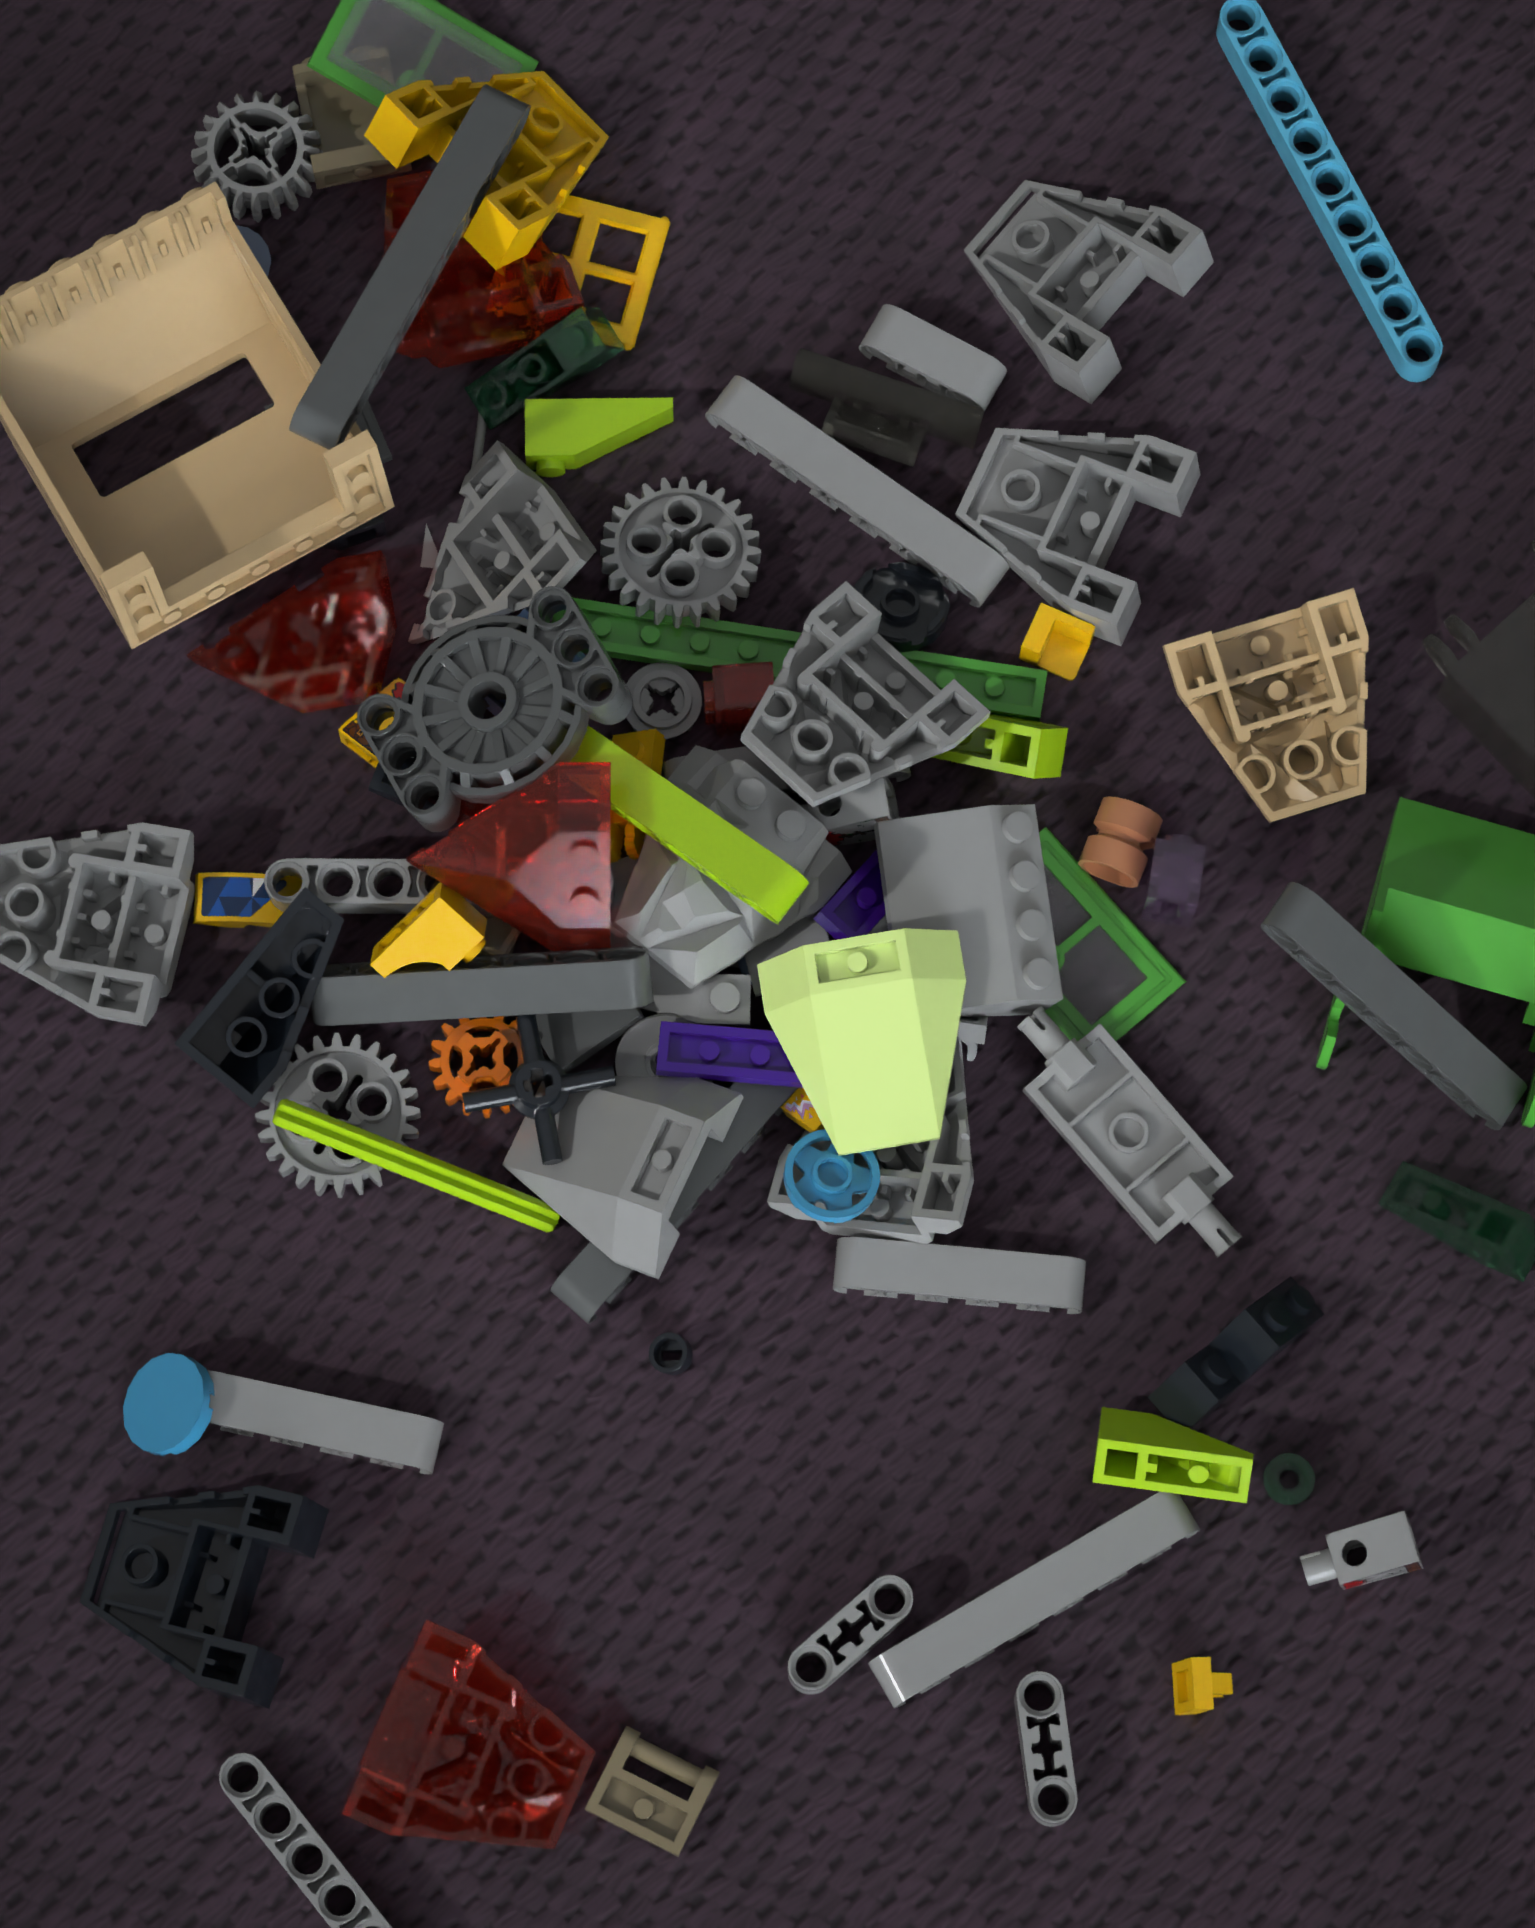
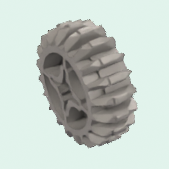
[191,90,323,223]

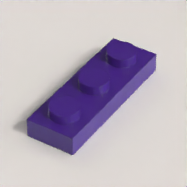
[656,1021,803,1088]

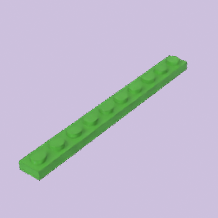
[552,598,1047,722]

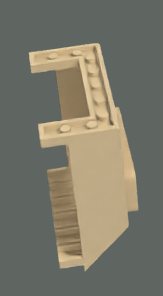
[0,181,395,649]

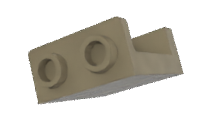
[292,46,412,189]

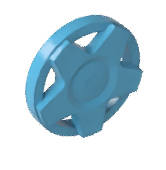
[783,1129,880,1224]

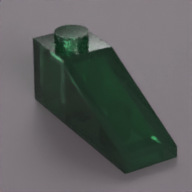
[1378,1161,1535,1282]

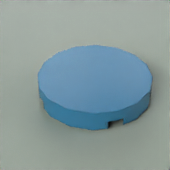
[123,1353,215,1456]

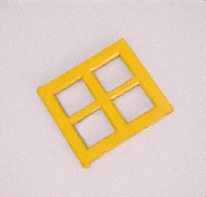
[485,195,670,351]

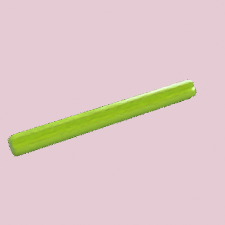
[272,1099,560,1233]

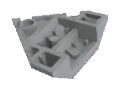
[408,440,597,644]

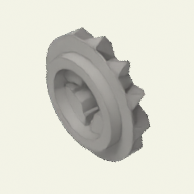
[626,663,702,741]

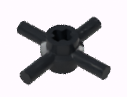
[462,1014,616,1165]

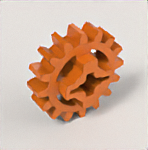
[429,1016,536,1119]

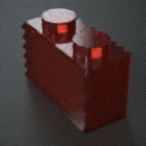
[703,661,774,738]

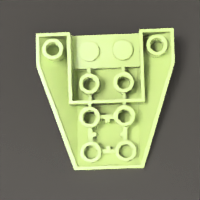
[757,928,967,1156]

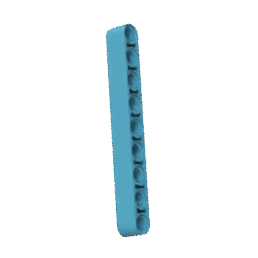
[1216,0,1443,382]

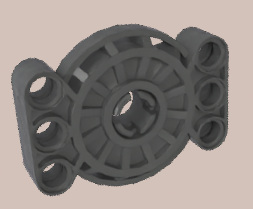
[357,586,633,832]

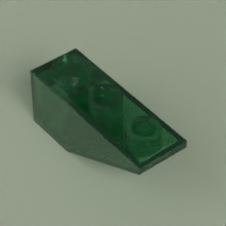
[464,307,625,430]

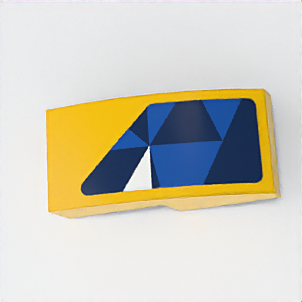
[193,872,302,928]

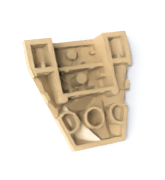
[1162,588,1369,823]

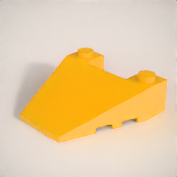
[364,71,609,270]

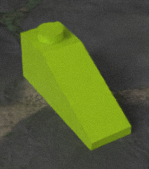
[525,397,674,477]
[932,714,1068,779]
[1092,1407,1254,1503]

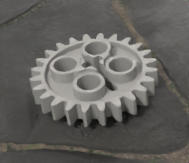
[600,476,761,628]
[255,1032,421,1198]

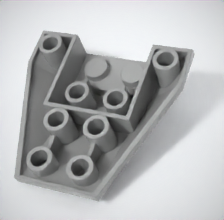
[502,1076,744,1279]

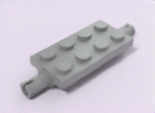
[1017,1006,1242,1257]

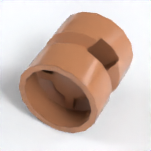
[1078,796,1163,888]

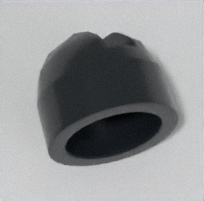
[649,1332,693,1375]

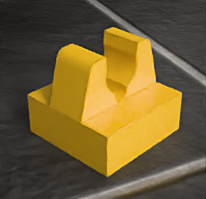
[1172,1657,1233,1715]

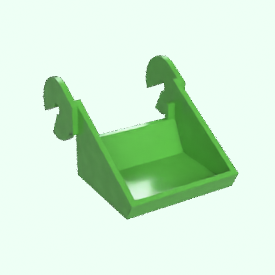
[1316,797,1535,1128]

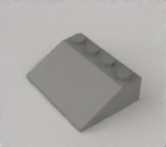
[874,804,1063,1017]

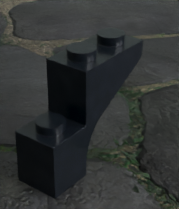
[1148,1276,1325,1429]

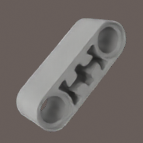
[859,304,1007,415]
[788,1575,913,1695]
[1014,1671,1078,1827]

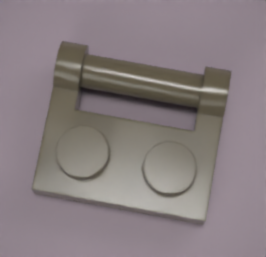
[585,1726,720,1857]

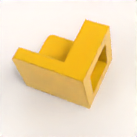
[1019,603,1096,681]

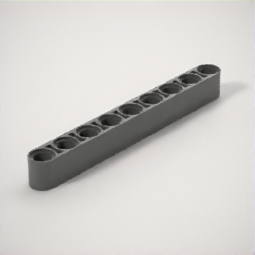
[289,84,531,450]

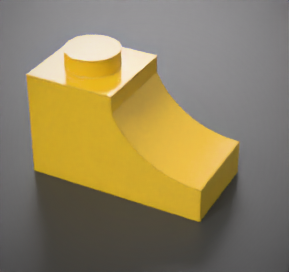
[370,880,487,978]

